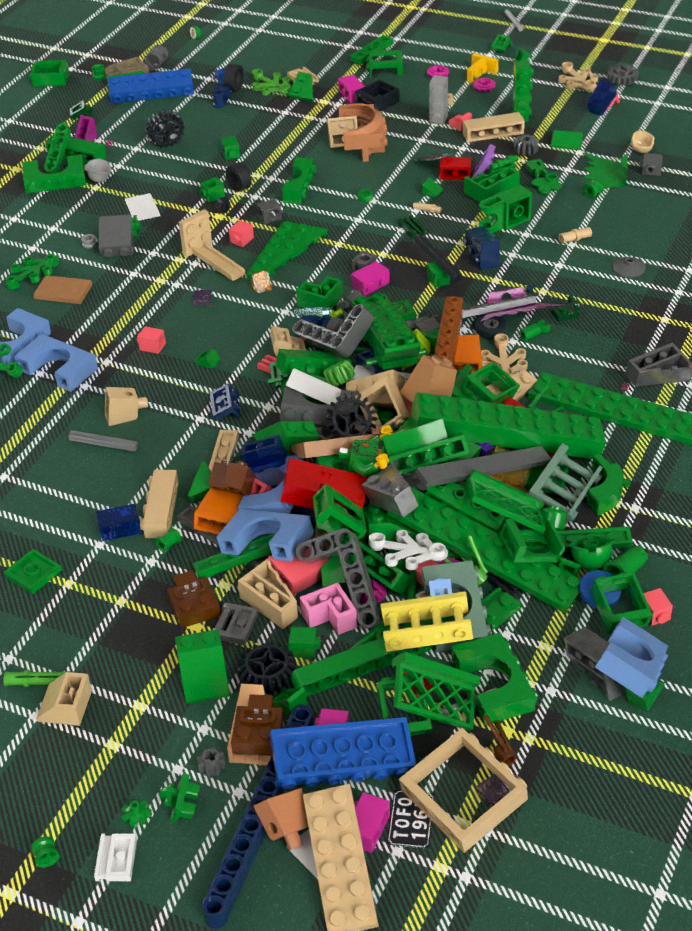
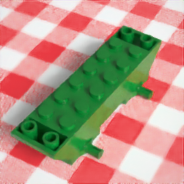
[351,293,427,370]

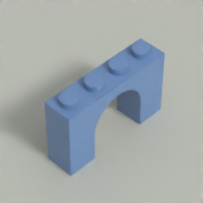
[0,308,51,364]
[14,334,98,392]
[238,455,306,514]
[216,509,314,562]
[595,617,668,698]

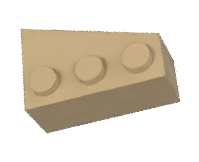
[346,370,405,409]

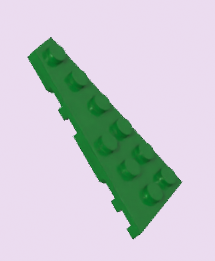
[246,221,328,282]

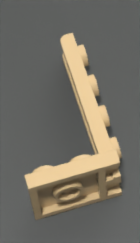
[179,209,245,281]

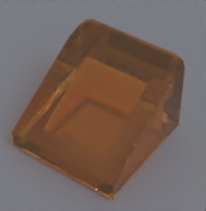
[251,270,272,294]

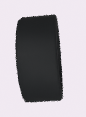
[223,63,244,92]

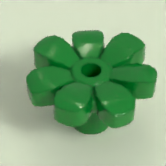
[122,800,152,828]

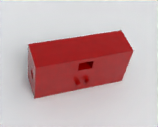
[280,458,367,516]

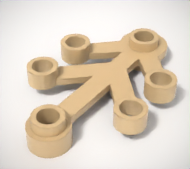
[558,62,599,92]
[481,334,528,378]

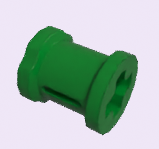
[155,527,182,553]

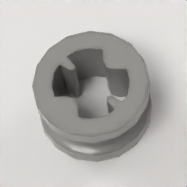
[81,234,96,249]

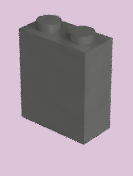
[99,214,133,257]

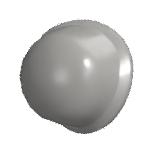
[85,159,111,182]

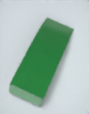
[381,419,448,456]

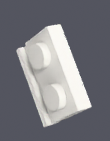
[94,834,137,881]

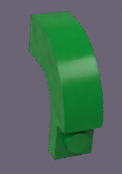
[587,453,624,516]

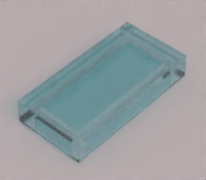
[293,307,332,316]

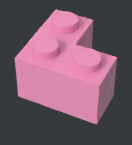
[300,583,357,635]

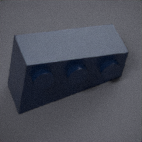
[463,226,500,270]

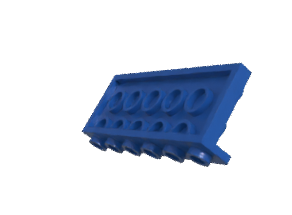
[108,69,194,104]
[270,717,416,789]

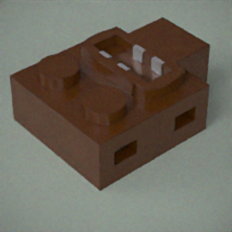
[167,570,221,629]
[231,694,284,756]

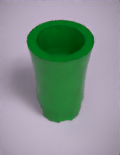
[603,545,648,576]

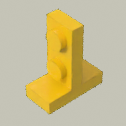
[467,53,498,83]

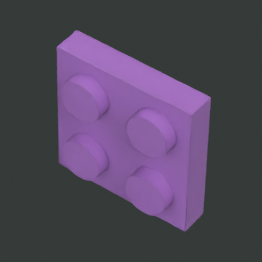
[472,144,495,178]

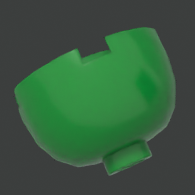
[570,536,613,572]

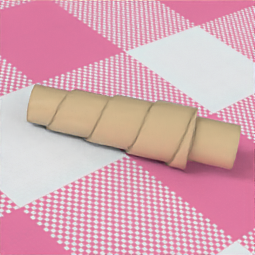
[413,202,442,213]

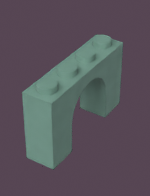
[421,560,491,652]

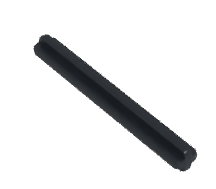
[414,234,462,282]

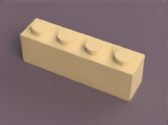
[463,112,525,142]
[140,470,179,538]

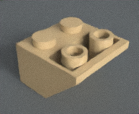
[36,672,92,726]

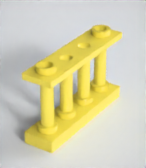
[381,591,473,652]

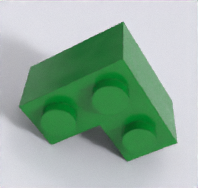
[296,276,343,314]

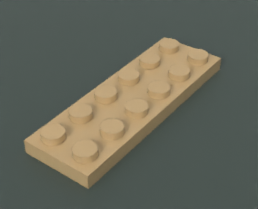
[303,784,379,931]

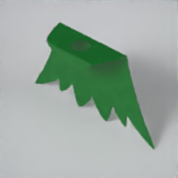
[581,152,628,194]

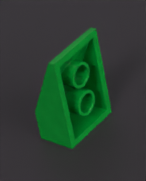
[363,505,419,545]

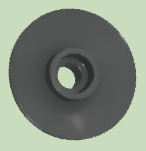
[612,257,646,278]

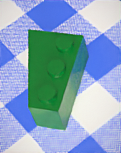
[464,166,520,202]

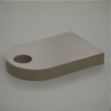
[105,57,149,78]

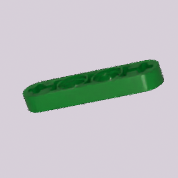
[44,123,71,174]

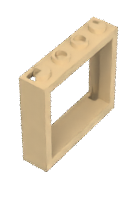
[399,728,528,853]

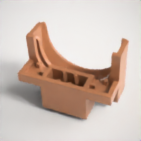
[339,103,387,162]

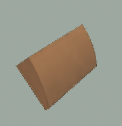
[291,434,377,458]

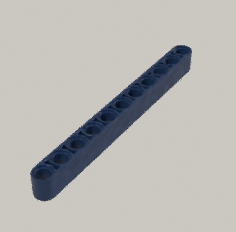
[202,705,313,929]

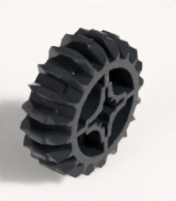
[145,109,185,148]
[326,392,378,439]
[238,641,297,695]

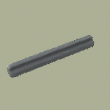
[68,430,139,452]

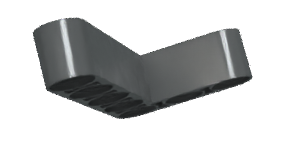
[293,304,374,357]
[296,529,382,630]

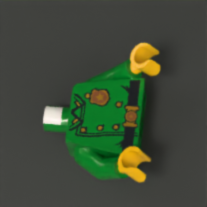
[338,425,393,477]

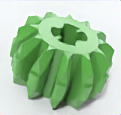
[323,360,355,386]

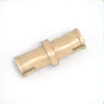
[559,227,592,243]

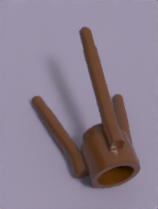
[484,715,517,766]

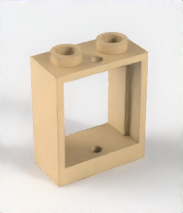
[355,377,411,432]

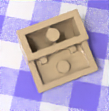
[327,116,358,148]
[270,326,306,357]

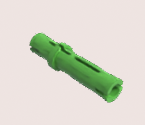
[4,670,71,687]

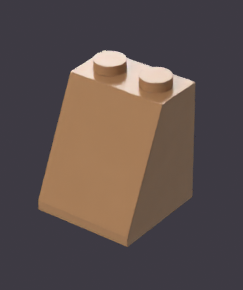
[400,354,457,403]

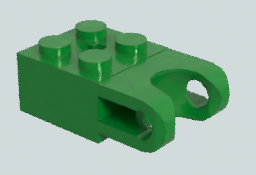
[479,184,532,234]

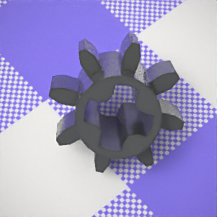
[197,748,226,778]

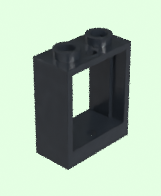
[355,79,399,111]

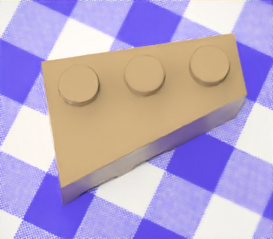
[238,558,298,629]

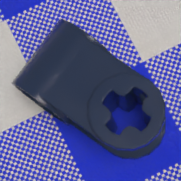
[211,86,231,108]

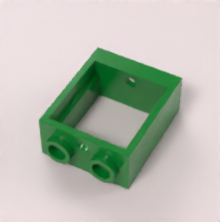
[29,60,69,87]
[460,362,520,404]
[590,572,653,634]
[376,674,432,736]

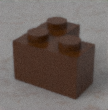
[208,461,256,496]

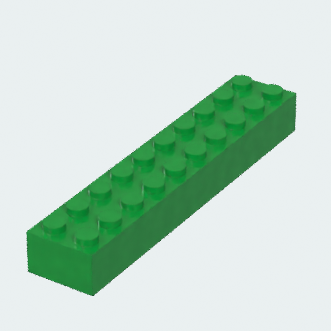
[411,392,606,459]

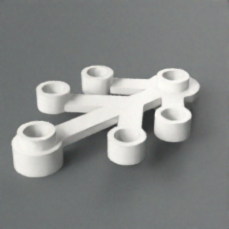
[369,530,448,570]

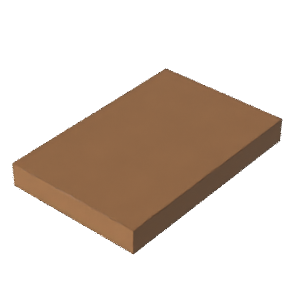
[33,275,92,304]

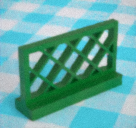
[464,469,546,534]
[392,652,480,731]

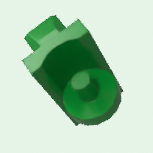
[159,773,200,823]

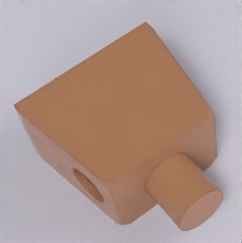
[254,788,309,850]

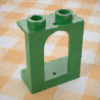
[367,50,403,77]
[312,484,367,540]
[500,519,565,562]

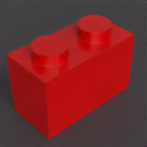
[440,157,471,180]

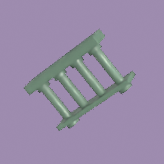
[528,443,603,525]

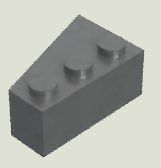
[625,342,692,387]
[564,627,626,701]

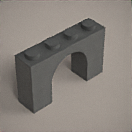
[280,384,359,429]

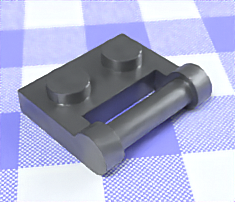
[212,603,259,645]

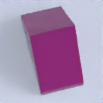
[74,115,97,142]

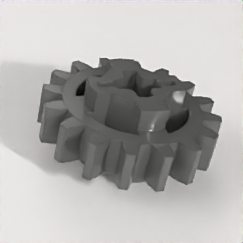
[607,64,639,85]

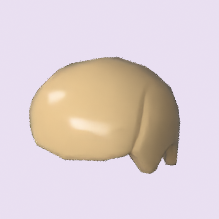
[631,131,654,153]

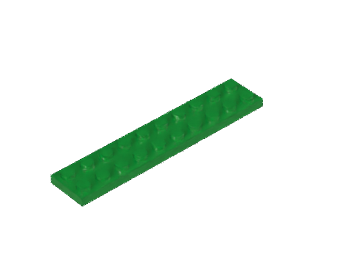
[528,372,692,446]
[387,485,581,614]

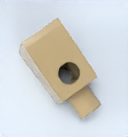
[105,387,148,426]

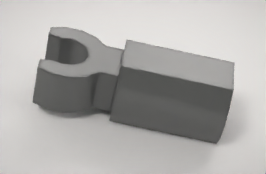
[336,290,362,313]

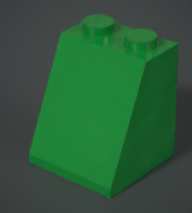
[255,421,319,460]
[175,629,230,704]

